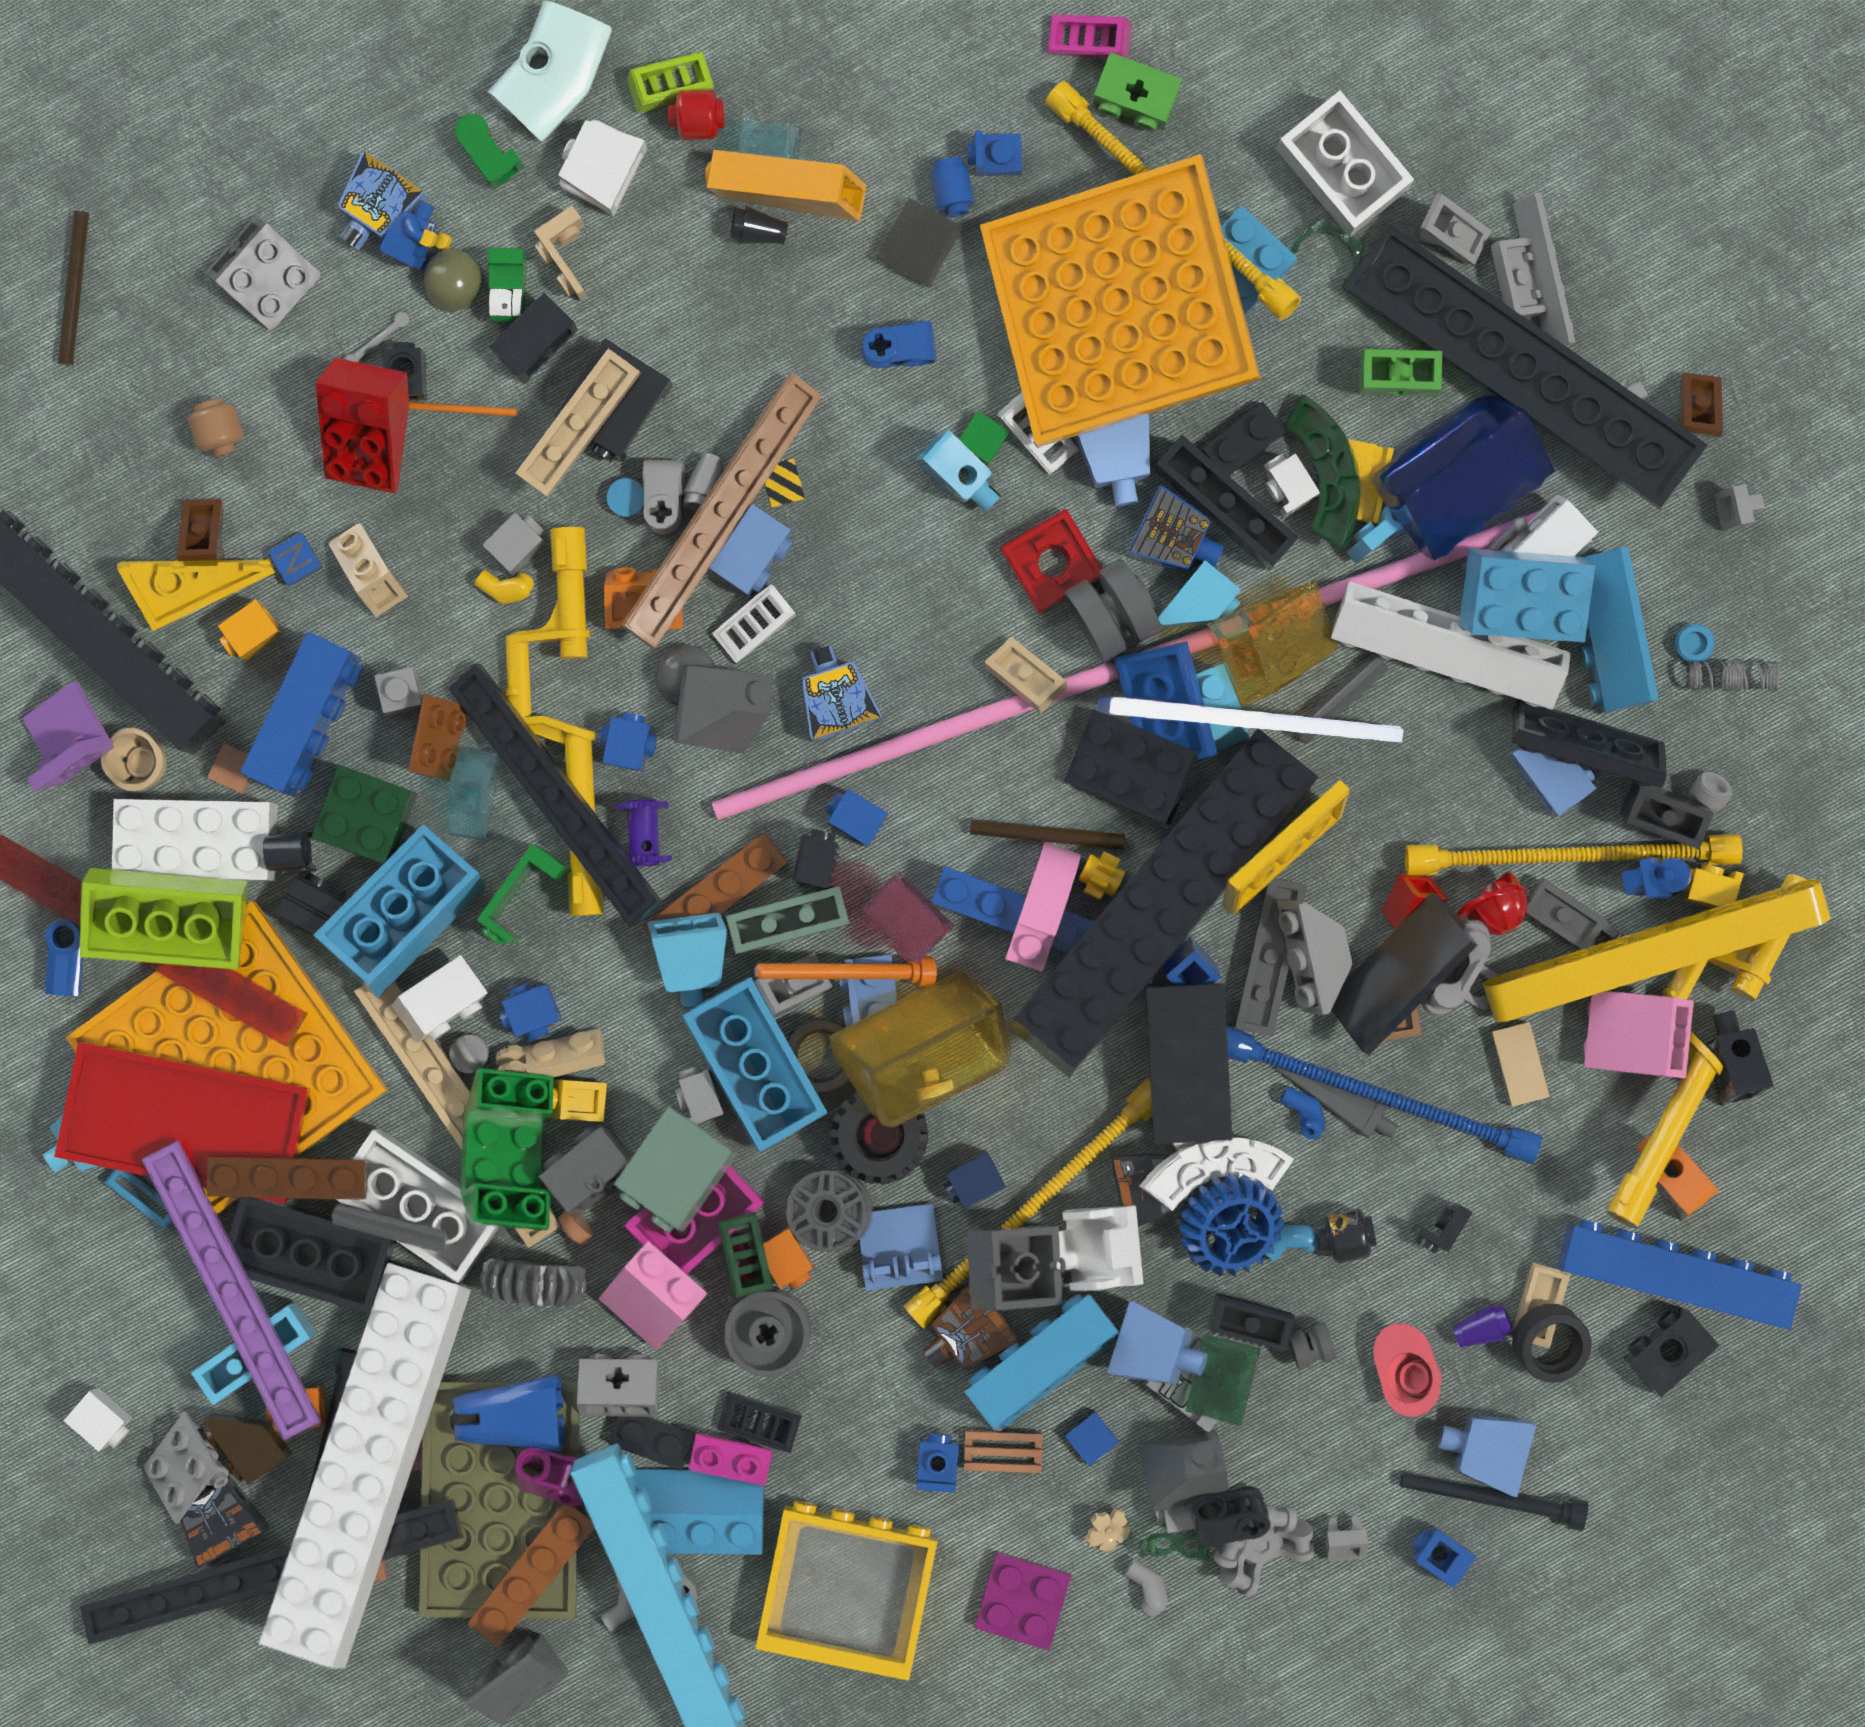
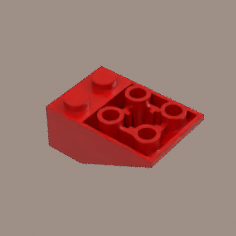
[315,358,409,494]

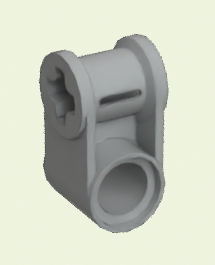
[643,460,685,536]

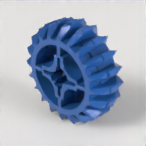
[1178,1173,1284,1277]

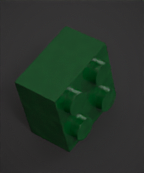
[312,764,418,864]

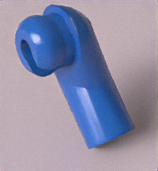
[1280,1086,1326,1140]

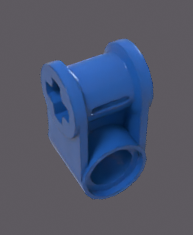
[862,321,937,368]

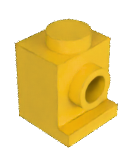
[1681,864,1744,909]

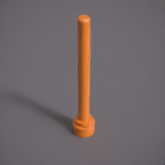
[755,956,937,987]

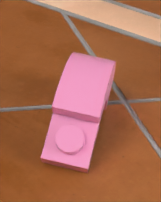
[1005,842,1081,972]

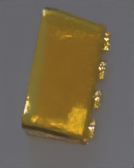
[829,970,1011,1127]

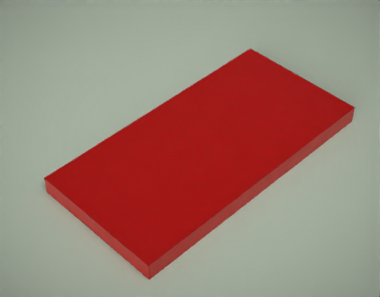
[54,1042,310,1204]

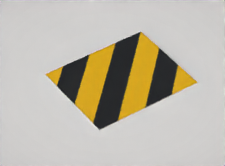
[765,458,805,508]

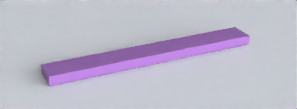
[142,1141,321,1440]

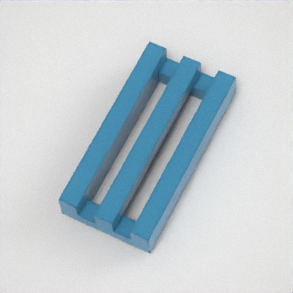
[104,1169,173,1230]

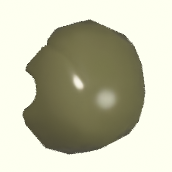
[423,248,482,312]

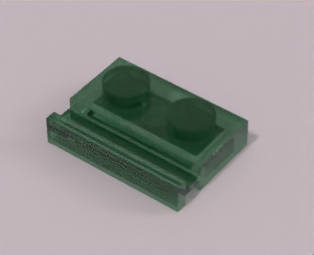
[1185,1334,1261,1426]

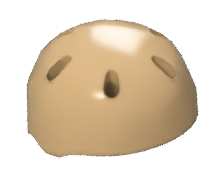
[101,728,167,791]

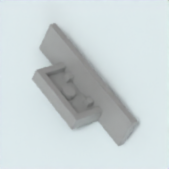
[1490,192,1575,346]

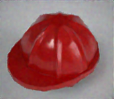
[1457,872,1527,935]

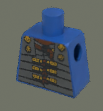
[1127,485,1225,573]

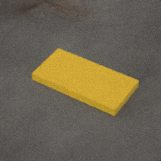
[1222,780,1350,915]

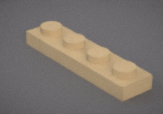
[516,348,641,498]

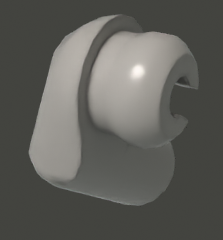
[601,1580,635,1632]

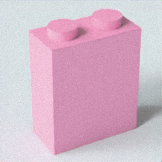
[1583,991,1694,1079]
[598,1241,707,1350]

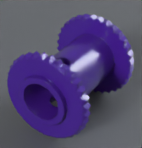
[615,799,672,867]

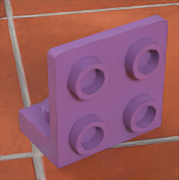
[23,682,114,792]

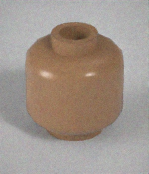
[188,398,244,458]

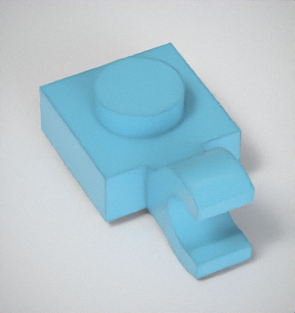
[1346,501,1411,564]

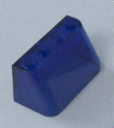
[1372,395,1556,561]

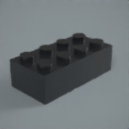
[229,1197,396,1314]

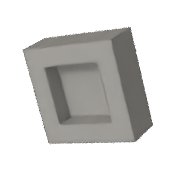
[1714,484,1765,531]
[1326,1516,1368,1562]

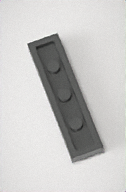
[1234,878,1307,1037]

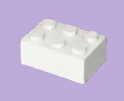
[1276,91,1414,238]

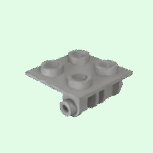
[143,1412,228,1524]

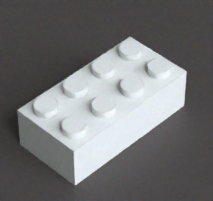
[112,799,278,882]
[335,1128,500,1283]

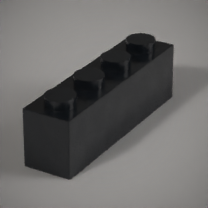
[1154,435,1299,571]

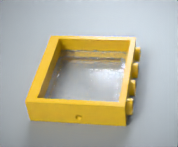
[755,1501,937,1681]

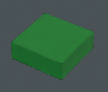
[959,411,1010,465]

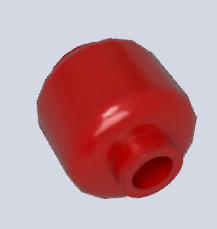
[668,89,725,141]

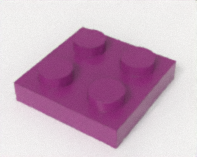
[974,1551,1072,1651]

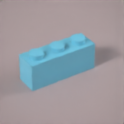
[191,1302,317,1405]

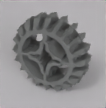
[480,1258,587,1307]

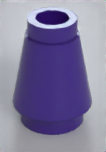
[1453,1304,1513,1348]

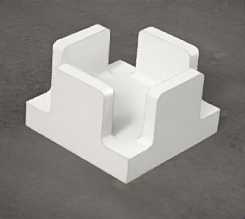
[1056,1206,1144,1291]

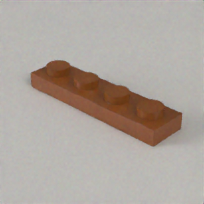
[642,833,788,939]
[468,1504,595,1648]

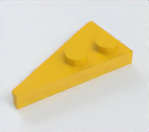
[117,559,275,631]

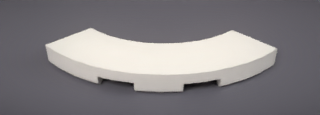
[1139,1137,1294,1211]

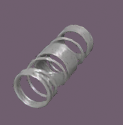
[1689,661,1780,692]

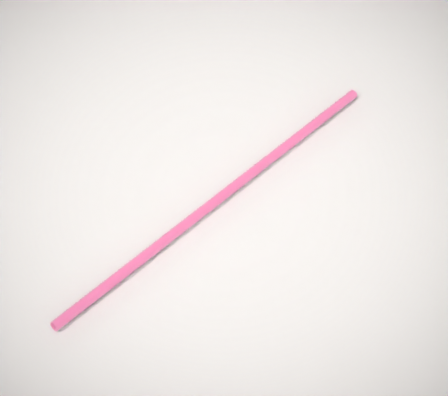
[712,510,1541,820]

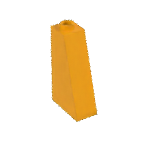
[705,150,867,222]

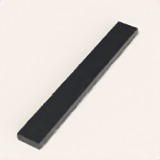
[449,663,663,927]

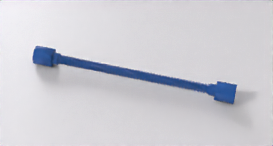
[1227,1025,1542,1165]

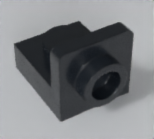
[1412,1203,1473,1254]

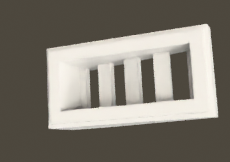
[997,392,1079,475]
[712,584,796,664]

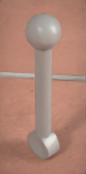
[344,312,410,362]
[1462,517,1528,574]

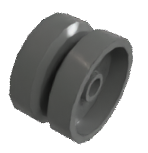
[724,1288,812,1377]

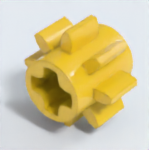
[1078,851,1126,900]

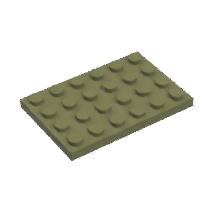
[419,1380,580,1619]

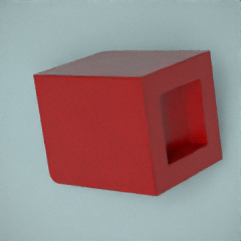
[1382,874,1448,930]

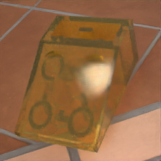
[1207,580,1338,707]

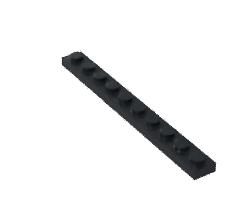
[80,1499,464,1645]

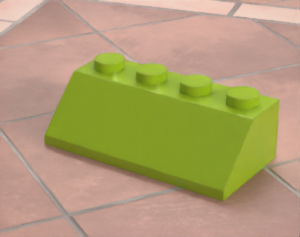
[79,868,248,970]

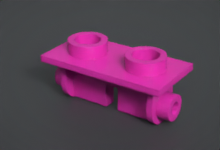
[689,1433,773,1486]

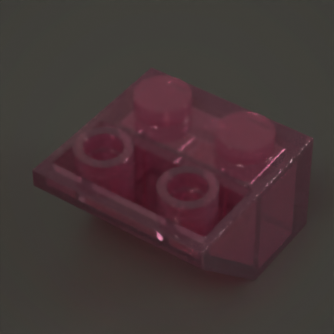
[861,871,955,964]

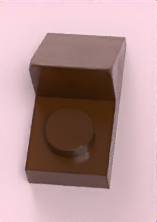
[1676,372,1723,438]
[177,499,225,561]

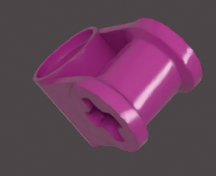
[514,1448,583,1506]

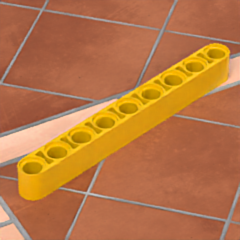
[1483,879,1831,1022]

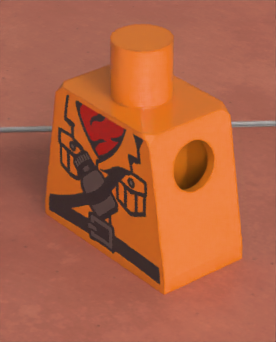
[1636,1133,1719,1221]

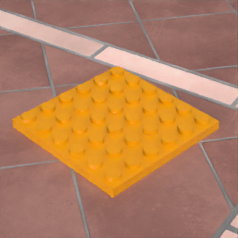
[980,154,1261,447]
[65,901,389,1215]

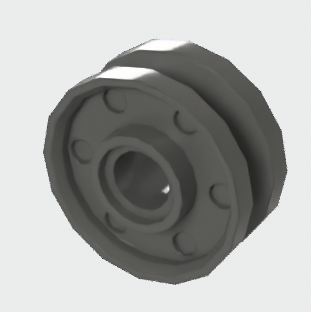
[786,1169,873,1252]

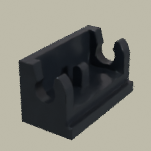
[489,293,579,384]

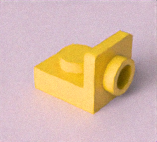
[548,1079,607,1122]

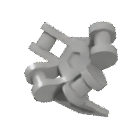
[1421,920,1498,1017]
[1213,1483,1314,1598]

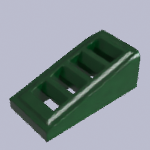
[717,1212,774,1298]

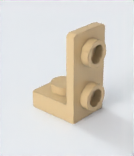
[534,205,587,301]
[329,523,408,617]

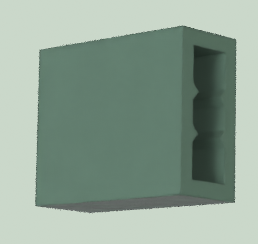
[614,1106,738,1233]

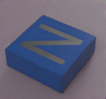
[268,532,323,586]

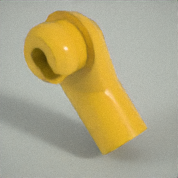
[474,570,534,604]

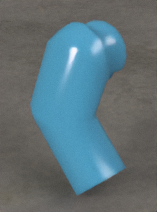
[1264,1225,1320,1262]

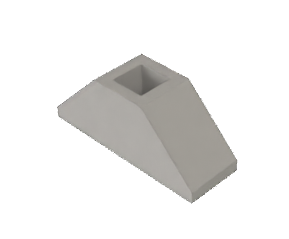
[1277,899,1352,1016]

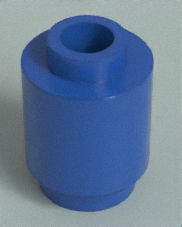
[930,157,975,218]

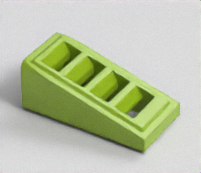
[627,52,714,114]

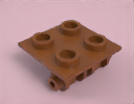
[408,694,466,781]

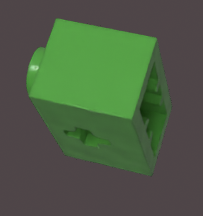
[1092,52,1182,132]
[1359,349,1442,397]

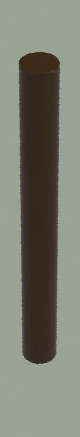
[58,211,89,366]
[970,819,1125,849]

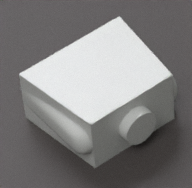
[558,120,647,217]

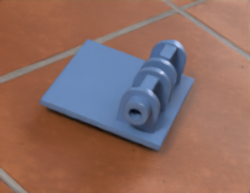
[860,1204,943,1291]

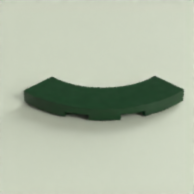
[1284,394,1361,550]

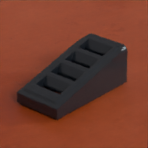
[717,1391,802,1453]

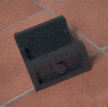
[555,338,673,463]

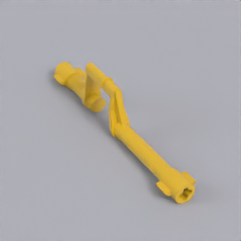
[505,527,604,916]
[1606,874,1807,1228]

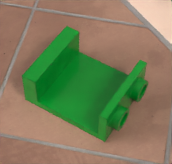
[477,844,571,946]

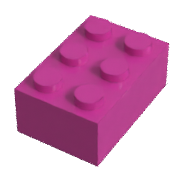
[624,1163,766,1275]

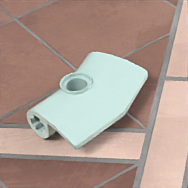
[487,1,612,142]

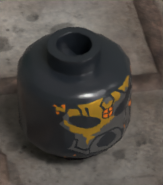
[1318,1209,1377,1263]

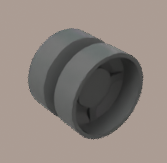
[1063,559,1161,663]

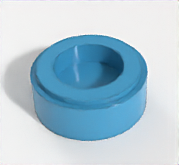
[607,478,644,518]
[1673,624,1715,664]

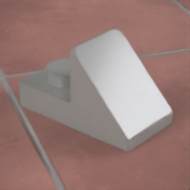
[1420,193,1491,265]
[754,953,833,1016]

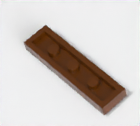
[207,1156,367,1200]

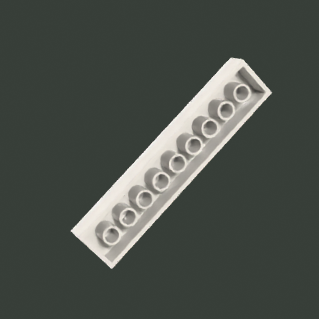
[259,1263,471,1668]

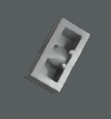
[577,1354,660,1417]

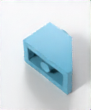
[1158,560,1241,629]
[1196,663,1250,751]

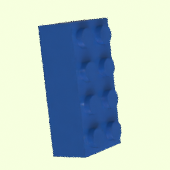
[240,631,363,797]

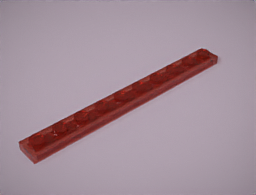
[0,832,308,1047]

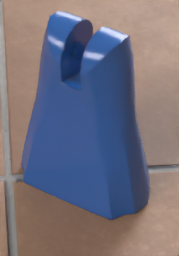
[453,1374,565,1453]

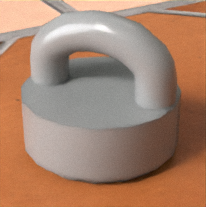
[1688,772,1733,812]
[449,1035,489,1073]

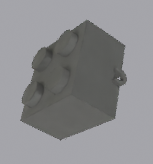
[539,1126,633,1215]
[967,1226,1066,1310]

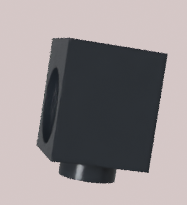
[382,342,427,401]

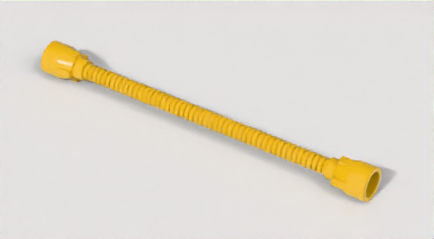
[1045,81,1302,321]
[1405,834,1743,875]
[903,1078,1152,1329]

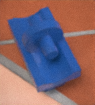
[1622,857,1691,900]

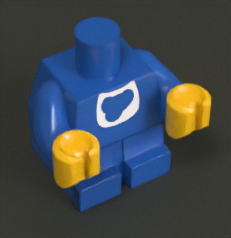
[379,200,453,269]

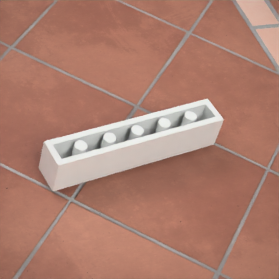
[1331,581,1571,710]

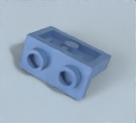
[840,954,901,1037]

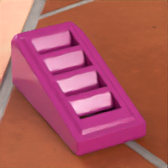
[1048,14,1132,60]

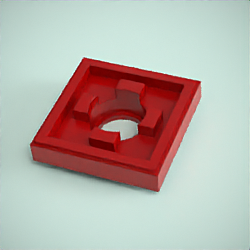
[1000,508,1102,615]

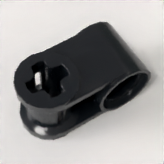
[263,832,317,874]
[1192,1486,1271,1547]

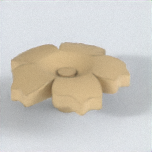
[1085,1508,1131,1552]

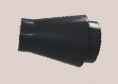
[730,206,788,245]

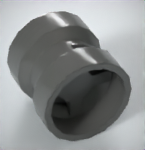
[1289,1322,1336,1370]

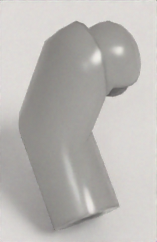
[1124,1558,1168,1616]

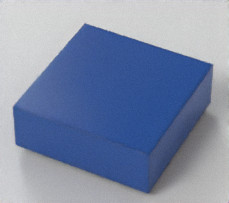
[1064,1410,1119,1466]

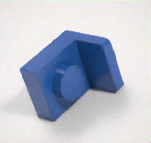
[967,130,1022,177]

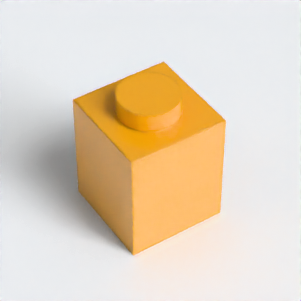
[218,599,284,661]

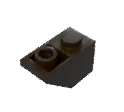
[202,1413,293,1485]

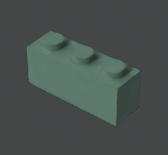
[726,886,850,954]

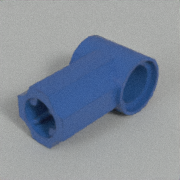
[45,919,84,996]

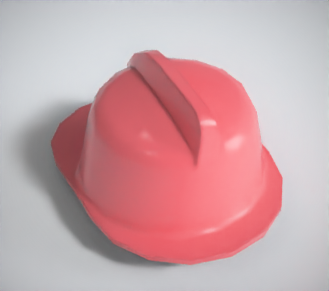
[1373,1323,1442,1417]

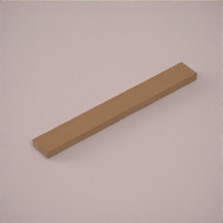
[621,373,822,648]

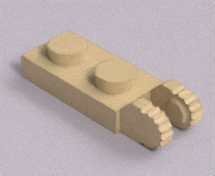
[496,1028,606,1077]

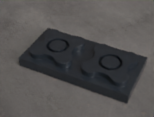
[1512,699,1667,788]

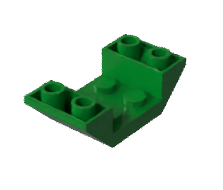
[460,1068,554,1231]

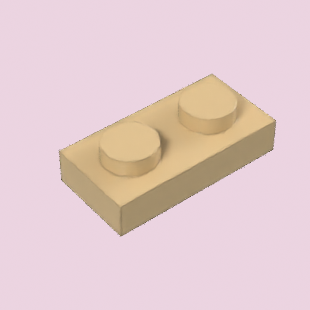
[984,637,1068,714]

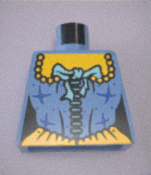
[338,151,430,251]
[802,646,882,742]

